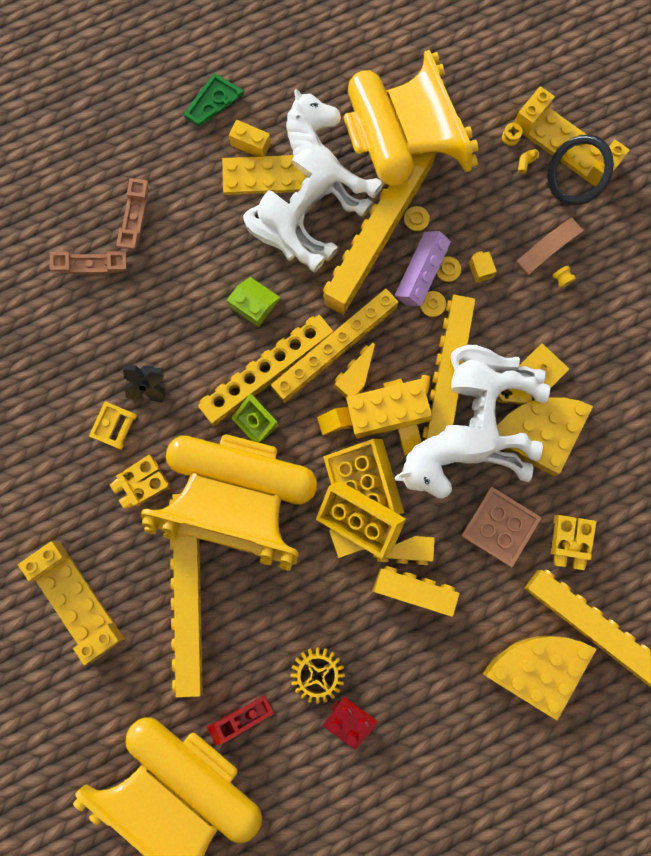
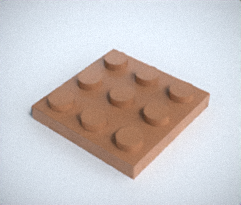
[461,486,542,568]

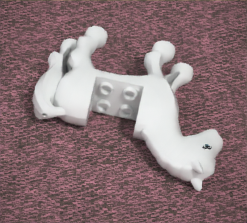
[243,89,384,272]
[395,345,550,499]

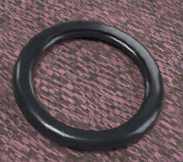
[547,135,614,205]

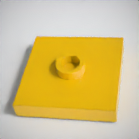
[519,343,569,388]

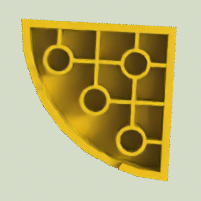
[497,398,593,476]
[482,635,596,721]

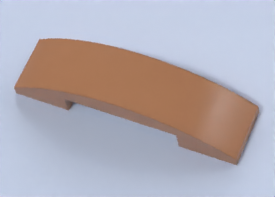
[116,178,148,250]
[516,218,584,276]
[50,251,127,274]

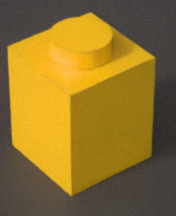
[469,251,497,283]

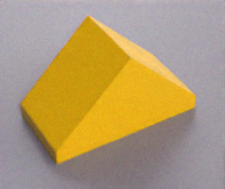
[317,407,353,436]
[329,529,364,558]

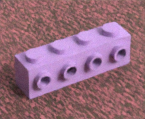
[394,231,451,306]

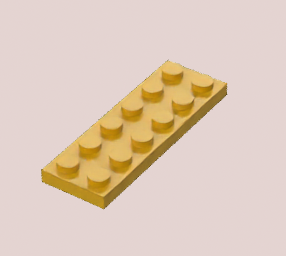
[222,155,307,195]

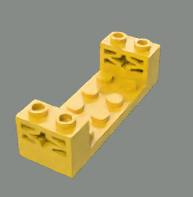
[514,86,630,187]
[18,541,125,665]

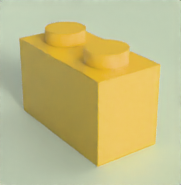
[229,120,271,157]

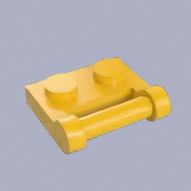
[89,402,137,450]

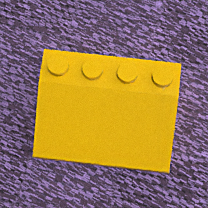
[323,439,404,515]

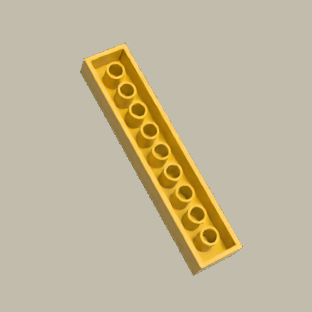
[323,152,436,315]

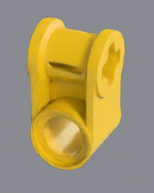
[496,389,532,405]

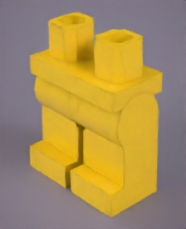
[110,454,172,509]
[551,515,596,570]

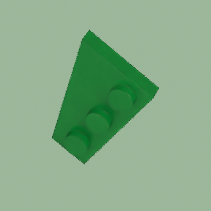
[184,73,244,127]

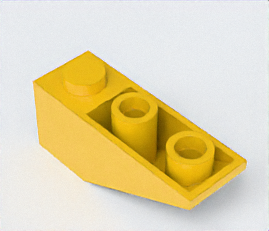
[334,343,375,398]
[373,536,434,565]

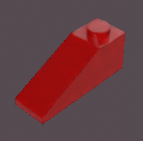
[207,695,274,745]

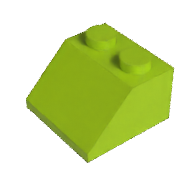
[227,277,281,327]

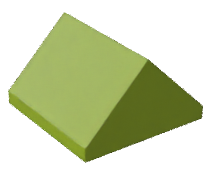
[231,394,279,443]

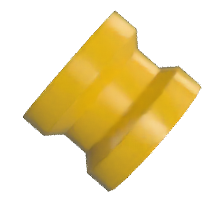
[502,123,523,146]
[552,266,576,288]

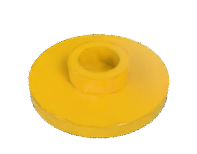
[404,206,430,231]
[436,257,461,282]
[420,291,446,317]

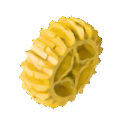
[291,647,345,704]

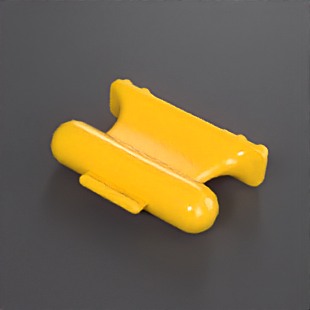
[343,50,478,186]
[140,434,317,571]
[73,717,263,856]

